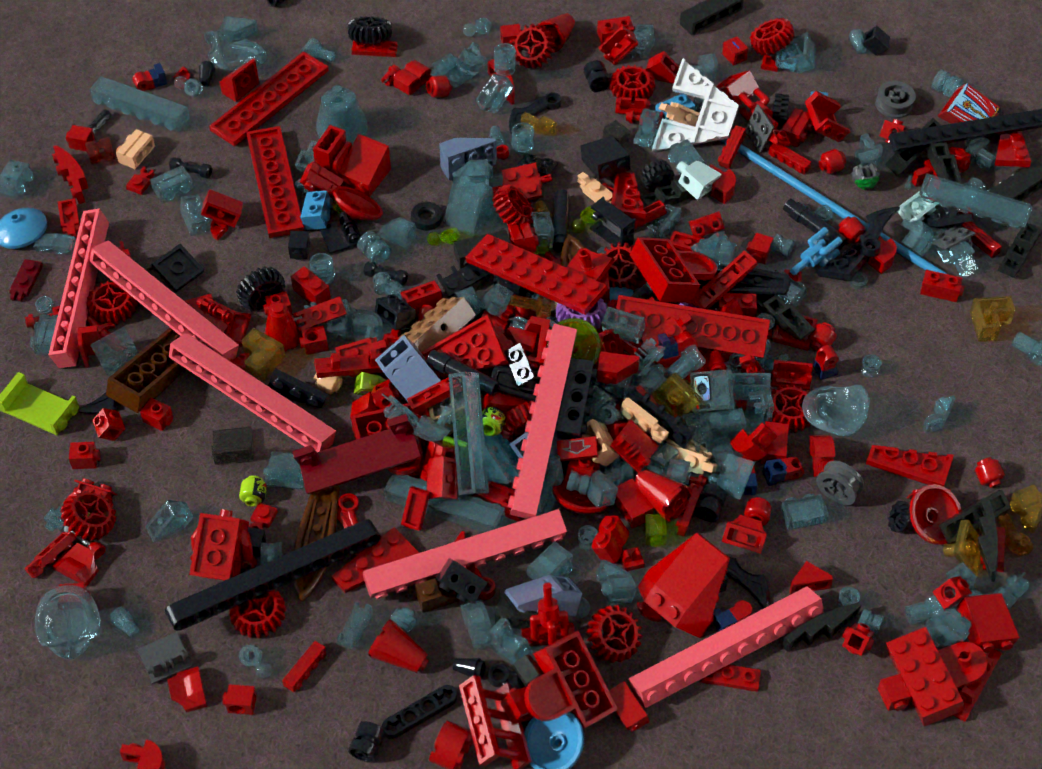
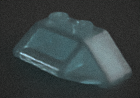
[465,417,520,484]

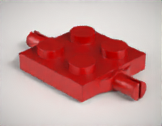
[492,162,552,201]

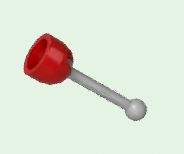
[64,526,106,560]

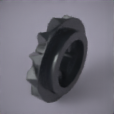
[888,500,910,533]

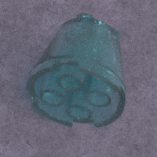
[316,85,367,144]

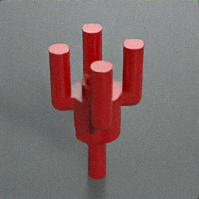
[739,88,778,129]
[530,583,569,645]

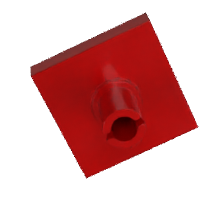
[566,248,614,282]

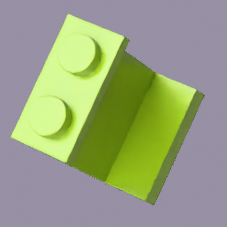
[0,372,79,435]

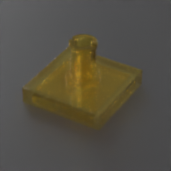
[650,372,703,418]
[943,520,981,578]

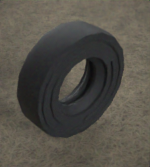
[411,202,442,231]

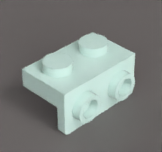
[898,189,940,226]

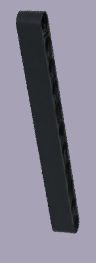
[165,519,381,631]

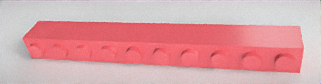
[48,209,109,368]
[90,240,239,361]
[508,323,577,519]
[169,333,336,452]
[363,509,567,600]
[629,586,824,708]

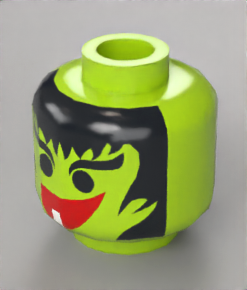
[477,407,506,436]
[239,476,267,507]

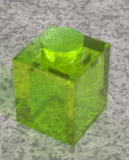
[644,514,667,547]

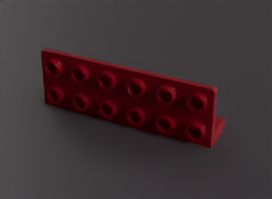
[292,414,421,495]

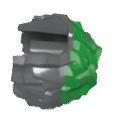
[852,163,880,190]

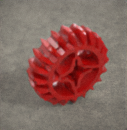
[750,18,795,55]
[511,23,556,69]
[610,64,655,102]
[492,184,535,226]
[600,242,642,289]
[87,280,138,325]
[764,384,817,433]
[500,400,534,443]
[60,488,117,541]
[229,590,286,639]
[586,605,643,663]

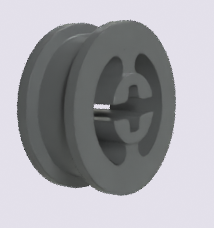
[875,81,916,118]
[816,461,864,505]

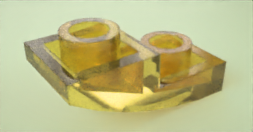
[521,112,557,136]

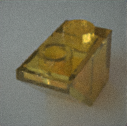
[1009,484,1042,534]

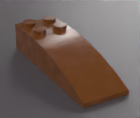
[106,328,185,414]

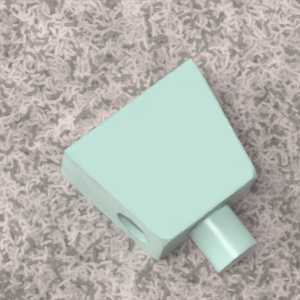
[676,161,722,200]

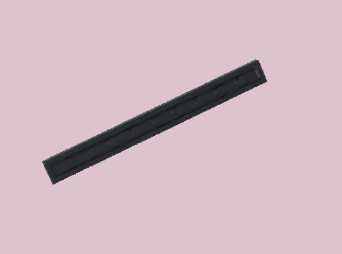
[888,109,1042,152]

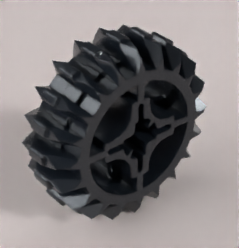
[348,16,392,44]
[236,266,286,312]

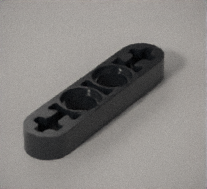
[382,685,457,739]

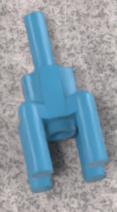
[790,227,842,275]

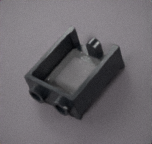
[590,196,635,247]

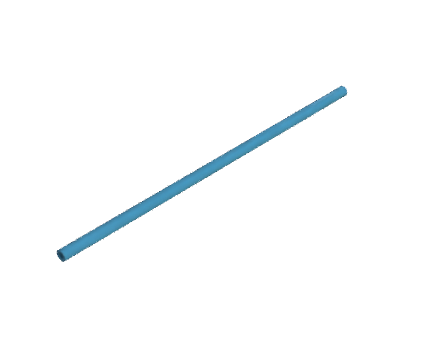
[719,137,947,274]

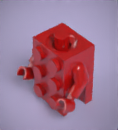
[189,509,257,581]

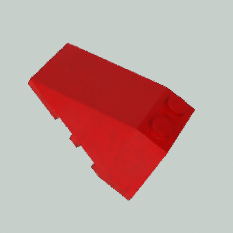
[638,533,730,638]

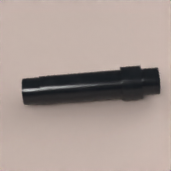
[551,189,570,252]
[783,198,848,250]
[427,350,501,396]

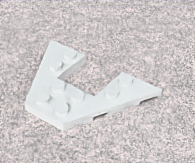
[652,58,739,151]

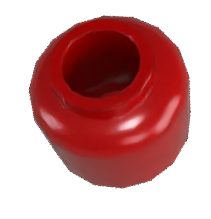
[426,75,452,98]
[819,149,846,174]
[838,216,865,243]
[808,322,837,351]
[975,457,1005,488]
[744,497,772,526]

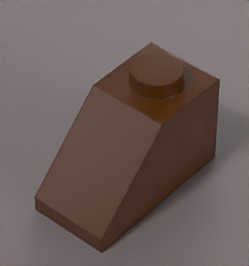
[415,578,461,613]

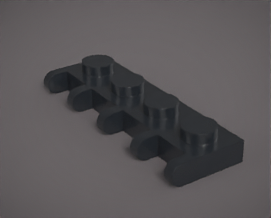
[436,263,492,297]
[625,384,696,449]

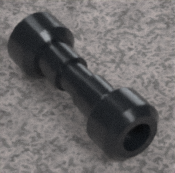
[169,157,212,178]
[363,261,408,285]

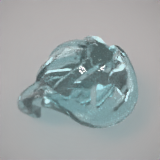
[208,30,268,70]
[802,384,870,436]
[35,585,101,659]

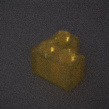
[970,296,1016,342]
[242,328,286,382]

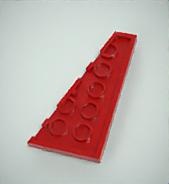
[421,315,509,379]

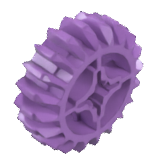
[556,298,607,333]

